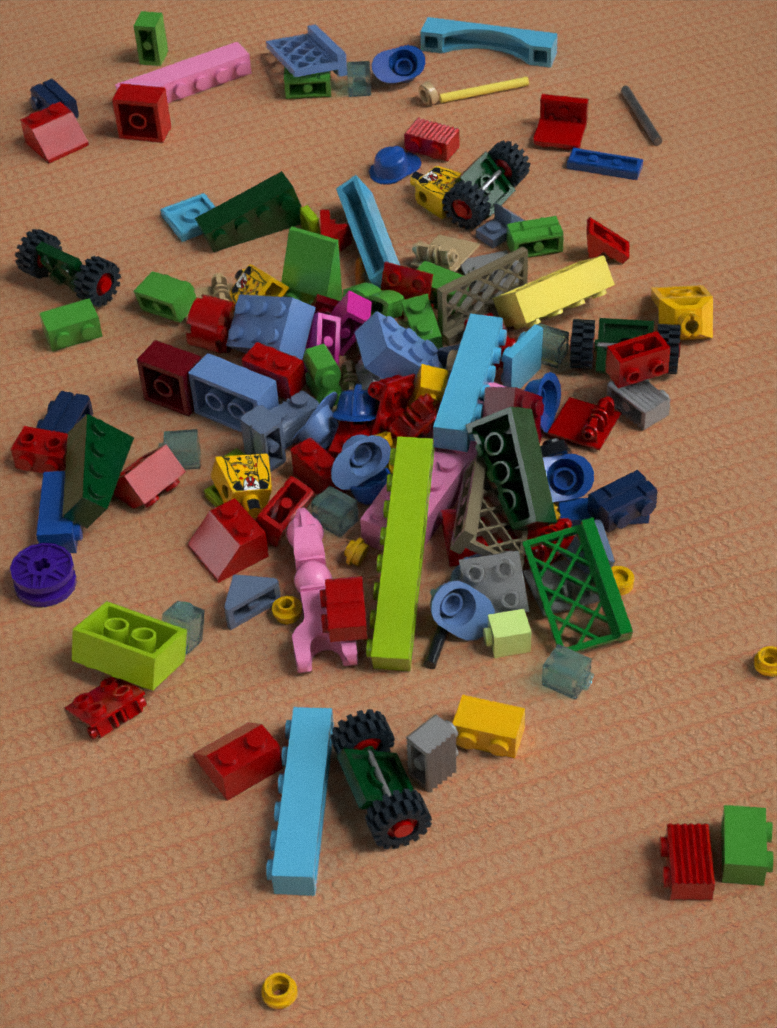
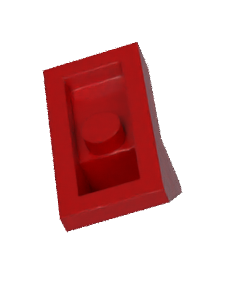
[320,209,352,253]
[586,217,630,264]

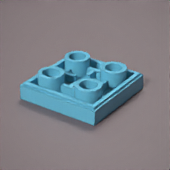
[501,324,543,389]

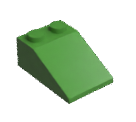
[281,226,342,305]

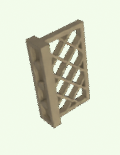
[437,247,528,346]
[450,454,528,568]

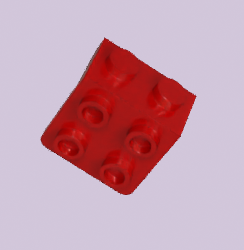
[533,94,589,150]

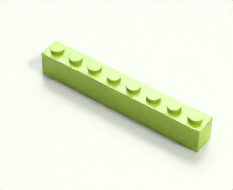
[366,436,435,672]

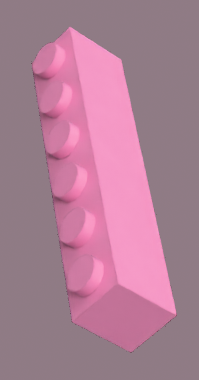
[115,42,251,103]

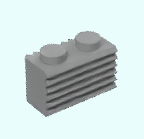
[607,379,670,430]
[406,715,459,792]

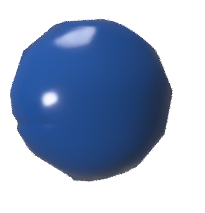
[350,468,390,505]

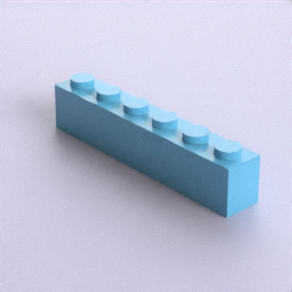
[336,175,400,289]
[433,313,507,452]
[266,707,334,896]

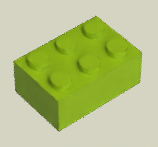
[71,601,187,691]

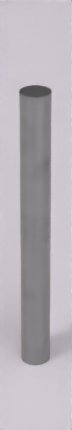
[621,86,662,146]

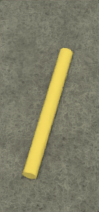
[439,77,529,103]

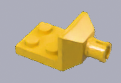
[651,285,713,340]

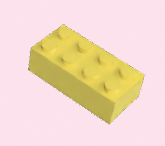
[493,255,615,330]

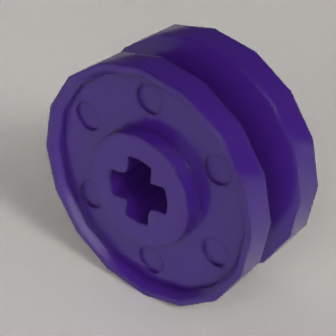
[10,543,77,607]

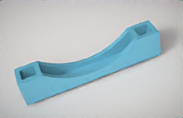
[420,17,558,68]

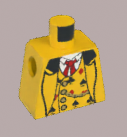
[410,166,462,219]
[229,264,289,304]
[210,453,272,519]

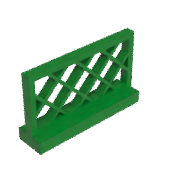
[522,517,633,658]

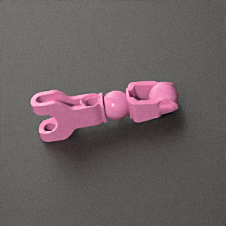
[286,508,358,673]

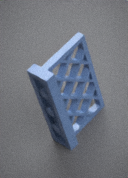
[266,25,347,77]

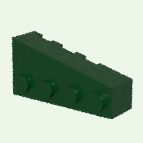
[195,171,302,252]
[465,406,557,531]
[62,414,134,528]

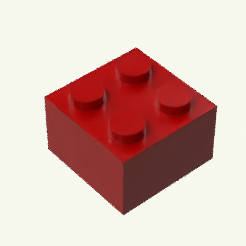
[112,83,172,143]

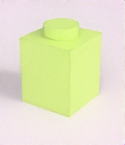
[483,609,531,658]

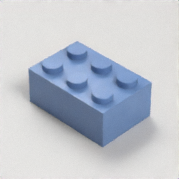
[226,294,316,360]
[355,311,443,379]
[188,353,279,432]

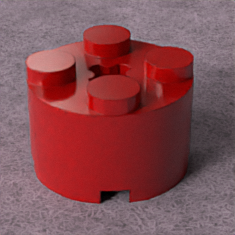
[186,294,236,354]

